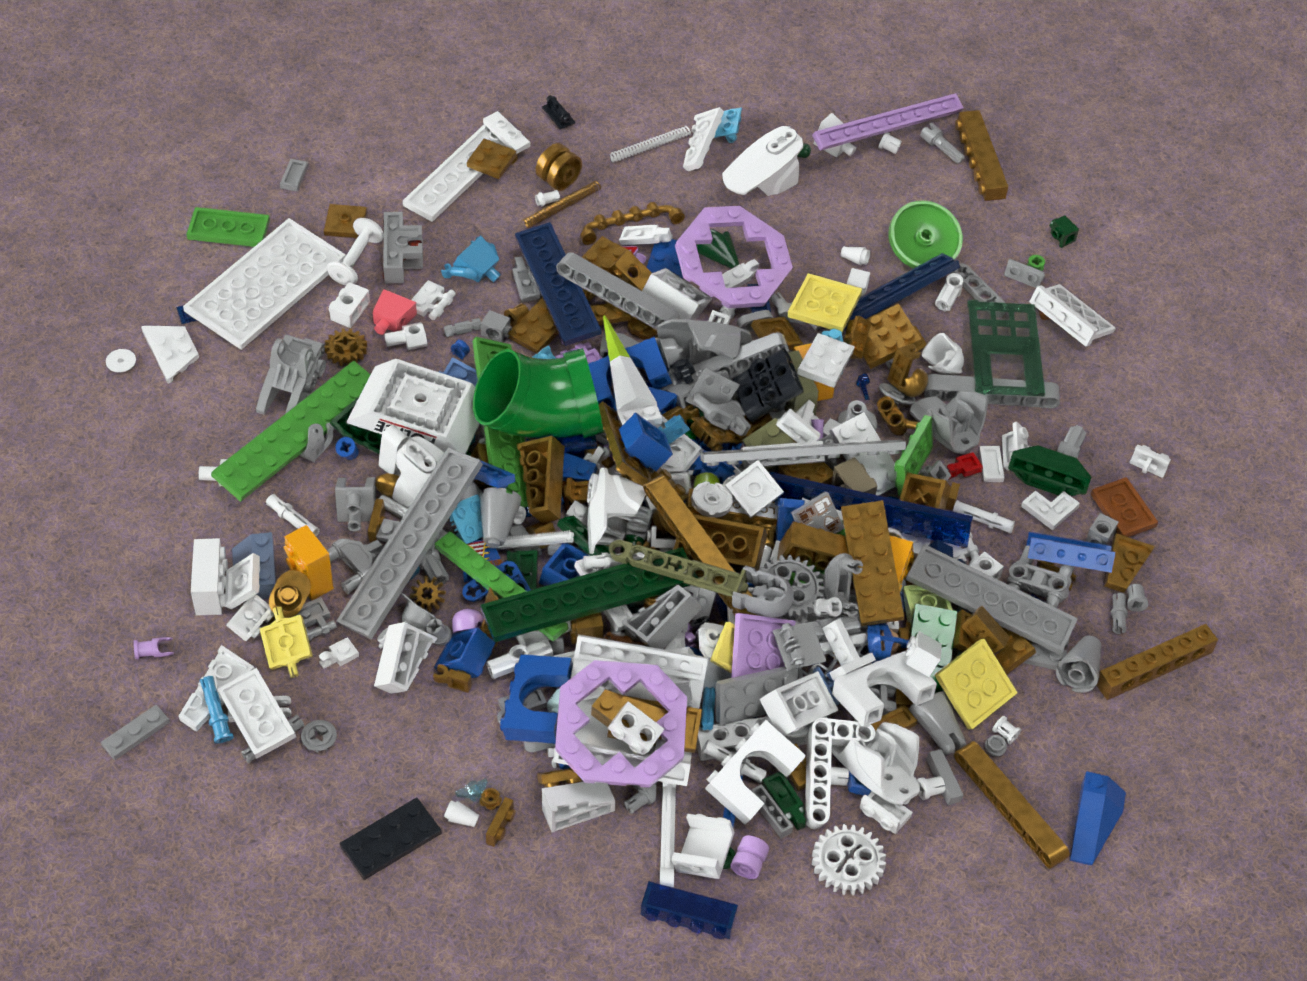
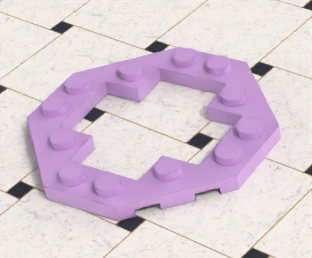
[675,206,793,309]
[555,660,687,788]

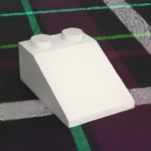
[760,671,838,736]

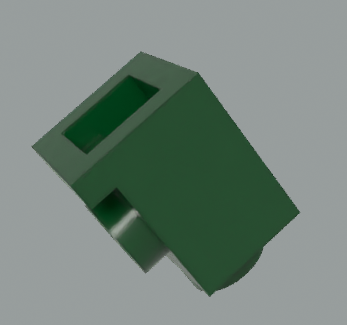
[1049,215,1079,248]

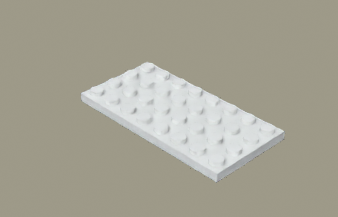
[183,218,346,350]

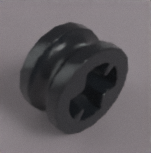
[691,616,709,633]

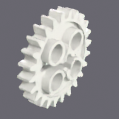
[812,824,886,895]

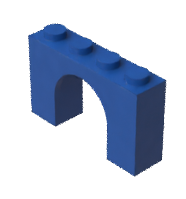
[588,337,672,408]
[500,654,573,744]

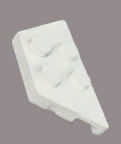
[141,326,199,383]

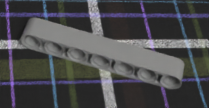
[556,253,680,330]
[659,332,789,391]
[924,374,1060,409]

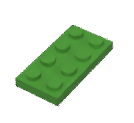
[186,207,270,247]
[894,415,933,496]

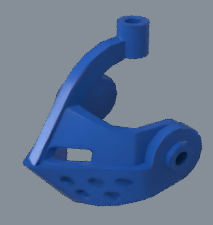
[868,623,910,664]

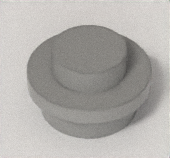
[985,735,1007,757]

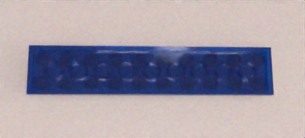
[769,472,973,547]

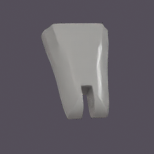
[909,691,967,755]

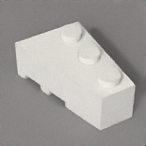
[374,622,437,694]
[542,782,615,832]

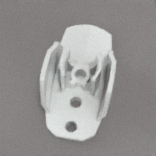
[722,126,803,196]
[587,467,646,554]
[831,722,920,805]

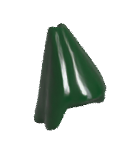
[696,229,739,268]

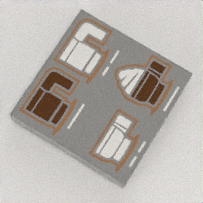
[791,492,844,534]

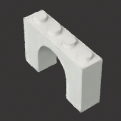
[832,651,937,727]
[705,720,806,825]

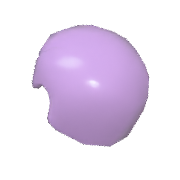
[452,609,484,633]

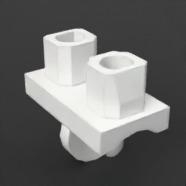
[1130,445,1171,478]

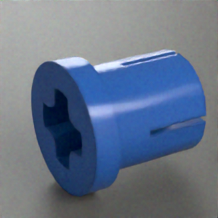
[335,437,359,460]

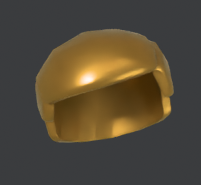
[899,368,928,397]
[375,473,400,497]

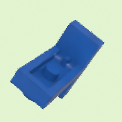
[775,498,805,544]

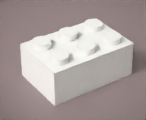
[191,538,228,616]

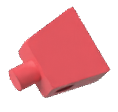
[373,289,417,335]

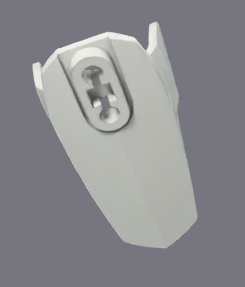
[392,437,483,509]

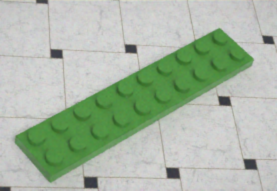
[472,337,529,508]
[211,361,371,502]

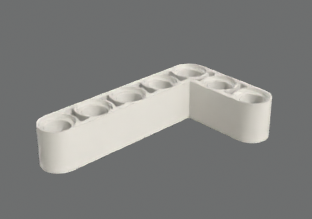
[379,425,414,476]
[805,718,875,830]

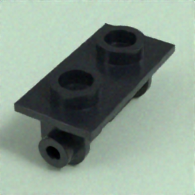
[542,95,576,129]

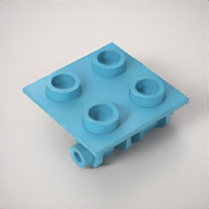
[714,107,742,143]
[449,494,483,544]

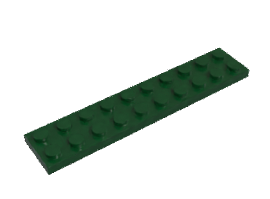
[480,547,698,643]

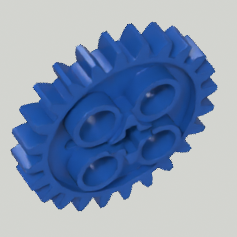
[688,436,742,485]

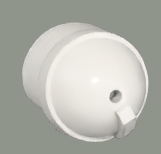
[922,333,964,375]

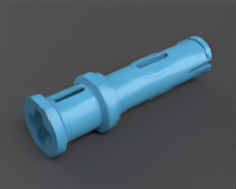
[200,676,234,743]

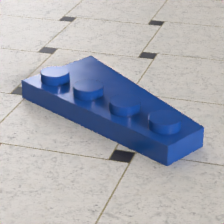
[525,438,598,482]

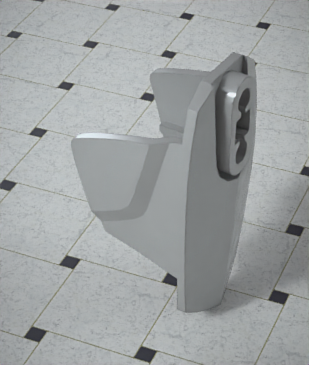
[657,319,752,365]

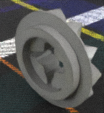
[301,720,337,753]

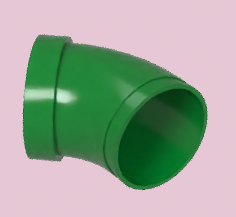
[473,348,604,439]

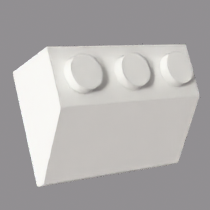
[642,268,712,320]

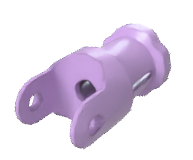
[134,637,174,659]

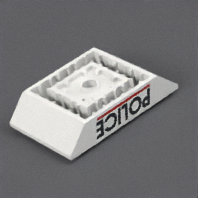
[347,359,480,454]

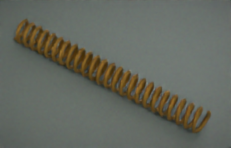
[522,181,601,228]

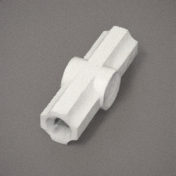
[486,639,553,679]

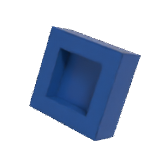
[846,771,872,796]

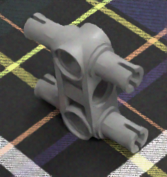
[1007,546,1075,608]

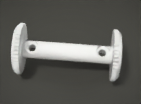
[327,218,384,285]

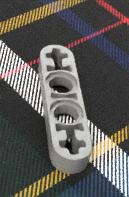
[953,263,1007,317]

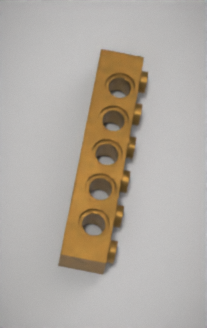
[1096,624,1218,700]

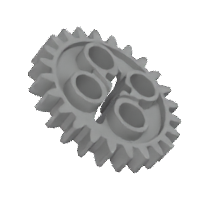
[754,555,825,620]

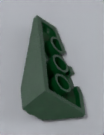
[330,397,382,455]

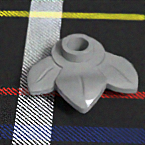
[838,400,877,430]

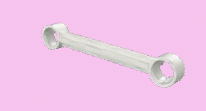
[659,782,676,891]

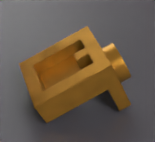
[526,522,556,549]

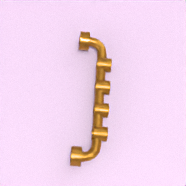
[580,202,685,245]

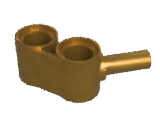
[877,396,918,435]

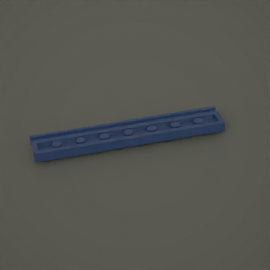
[829,253,960,330]

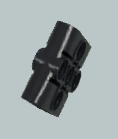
[733,348,804,423]

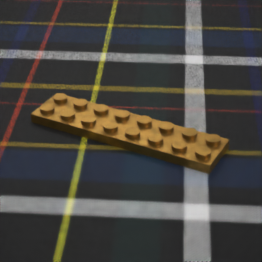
[508,236,632,353]

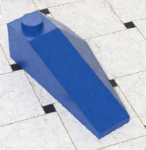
[1070,771,1126,866]

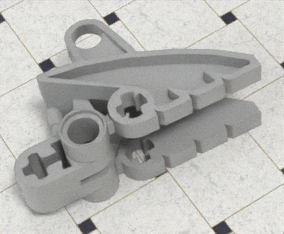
[256,334,326,415]

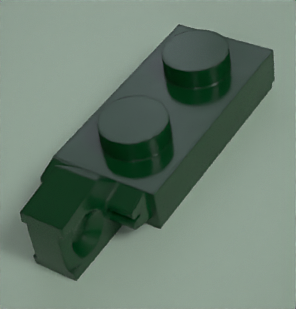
[761,772,807,831]

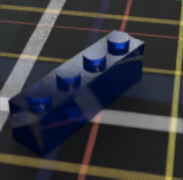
[640,881,738,939]

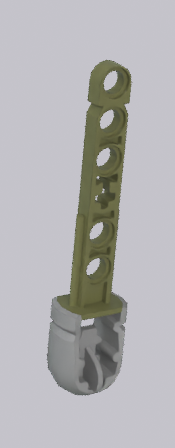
[609,540,794,618]

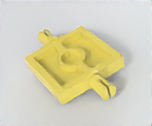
[260,607,313,678]

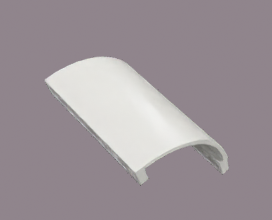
[553,634,708,786]

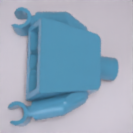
[441,235,501,283]

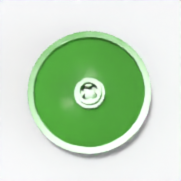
[888,200,963,269]

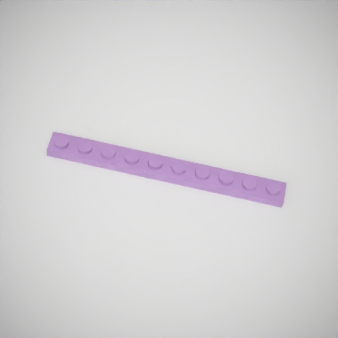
[812,93,964,151]

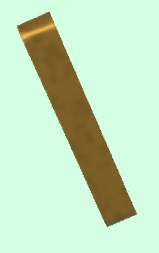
[954,741,1070,869]

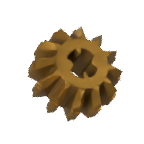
[410,576,446,613]

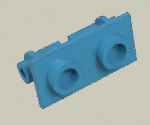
[658,414,690,444]

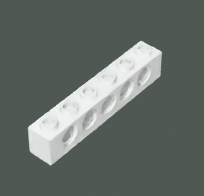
[696,715,827,761]

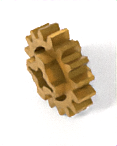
[324,328,368,366]

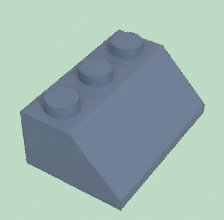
[232,532,277,601]

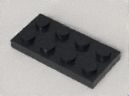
[340,797,442,880]

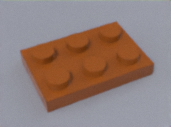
[1090,477,1158,537]

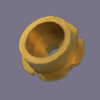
[480,788,502,810]

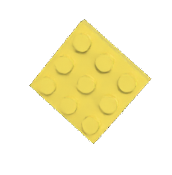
[788,273,862,333]
[934,639,1017,730]

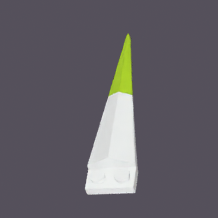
[603,315,662,427]

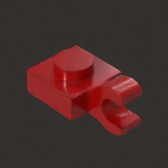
[946,452,983,479]

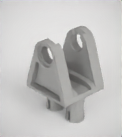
[335,477,376,532]

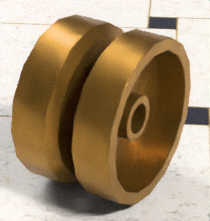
[536,143,582,191]

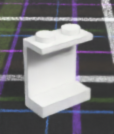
[672,814,735,879]

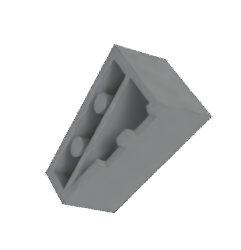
[621,585,702,649]

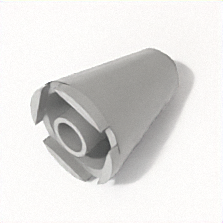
[480,487,522,548]
[1056,636,1102,693]

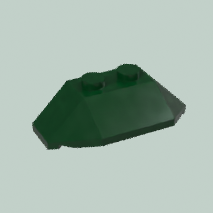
[1008,445,1092,496]

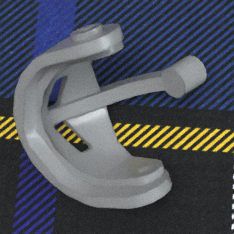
[300,422,335,463]

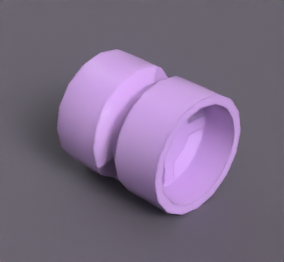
[731,836,769,879]

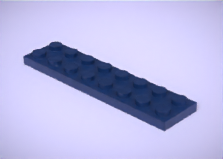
[515,222,602,346]

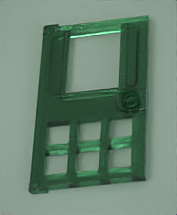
[967,300,1045,397]

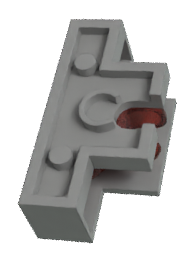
[383,212,423,284]

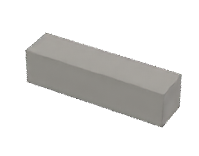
[926,749,964,805]
[750,784,793,839]

